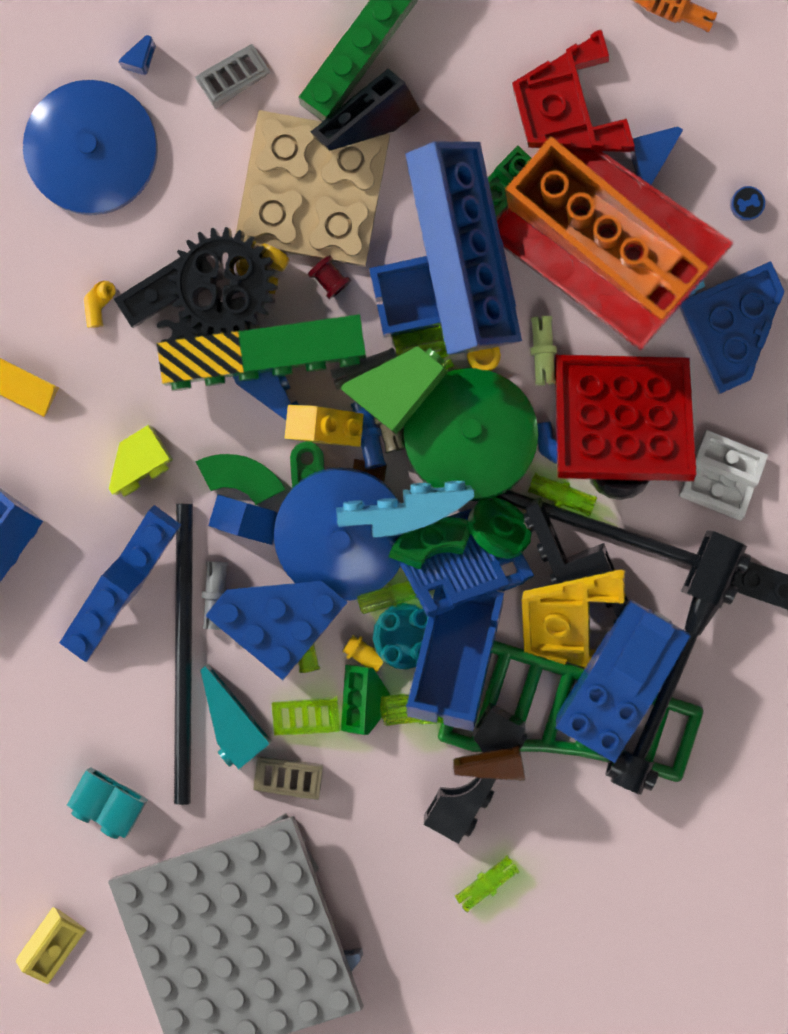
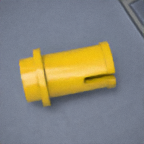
[342,635,383,673]

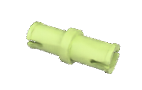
[530,316,557,385]

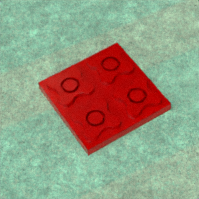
[555,355,696,481]

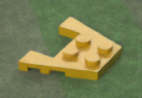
[522,570,625,669]

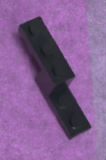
[523,497,629,624]

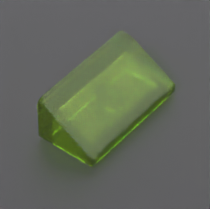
[392,326,446,356]

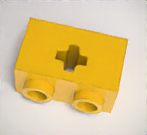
[285,405,364,447]

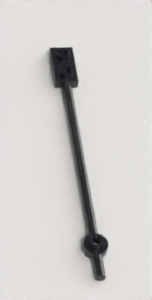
[496,490,788,610]

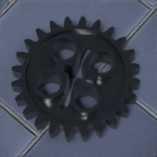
[168,227,278,335]

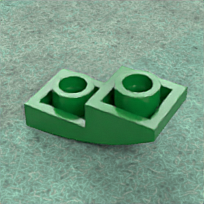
[488,145,532,218]

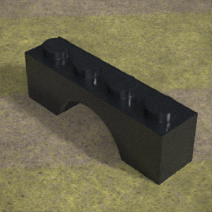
[423,702,528,844]

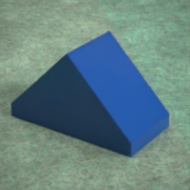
[630,126,683,185]
[208,494,278,545]

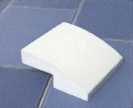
[679,430,768,521]

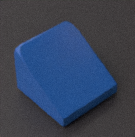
[118,35,156,76]

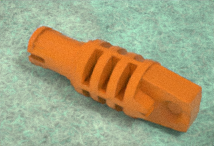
[631,0,717,33]

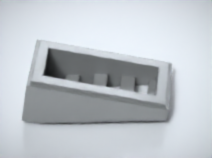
[195,44,271,109]

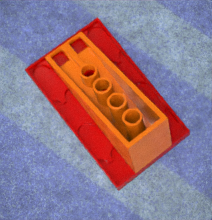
[497,137,734,350]

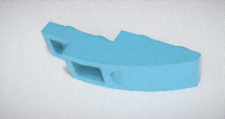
[336,481,474,538]

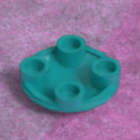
[373,603,428,670]

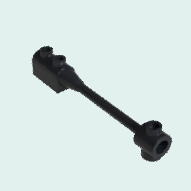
[605,530,751,795]

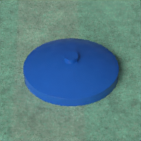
[23,80,158,215]
[274,467,401,601]

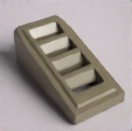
[253,756,324,800]

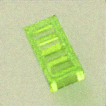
[271,696,341,736]

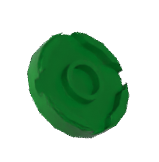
[468,497,532,559]

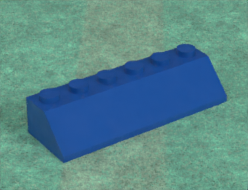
[405,142,522,355]

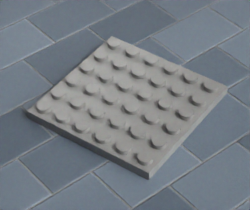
[108,816,364,1034]

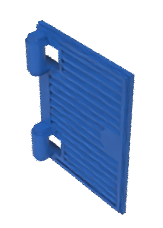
[387,508,534,617]

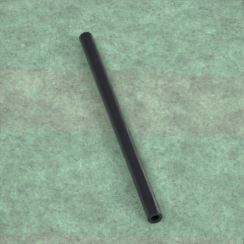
[174,504,193,805]

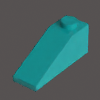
[200,664,272,770]

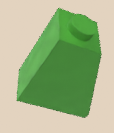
[340,346,447,435]

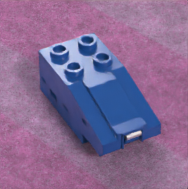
[556,599,690,763]

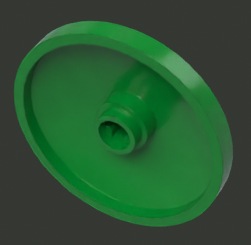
[404,368,538,501]

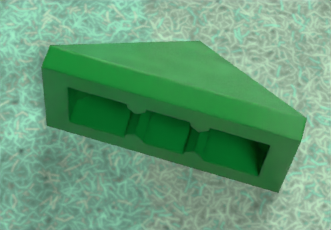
[341,665,394,735]

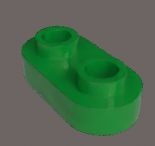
[290,442,325,488]

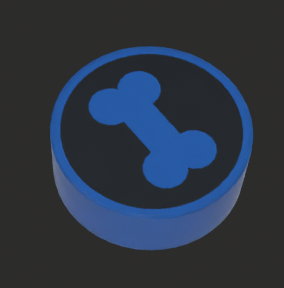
[730,186,765,221]

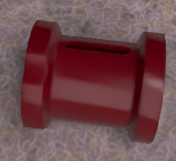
[307,255,352,300]

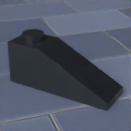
[310,68,421,151]

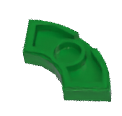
[195,454,286,505]
[388,517,471,569]

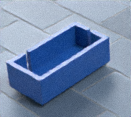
[369,240,516,338]
[406,587,504,732]

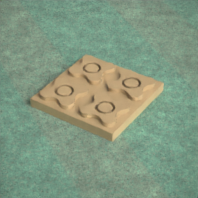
[236,110,390,267]

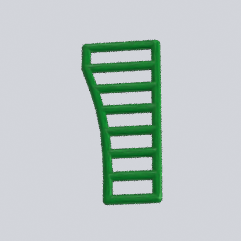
[438,640,704,782]

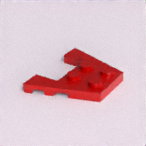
[512,29,635,152]

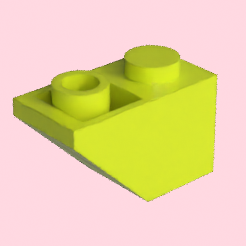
[109,425,173,497]

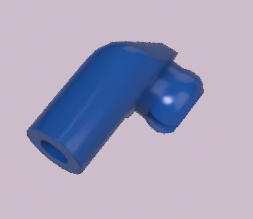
[537,421,557,464]

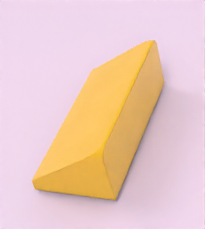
[0,358,60,417]

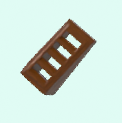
[453,746,526,781]

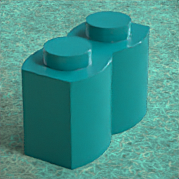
[67,767,148,839]

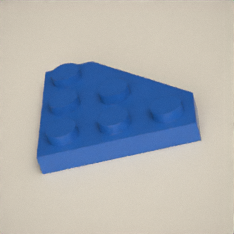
[679,261,785,395]
[205,581,348,681]

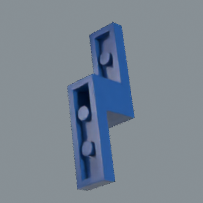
[59,505,182,662]

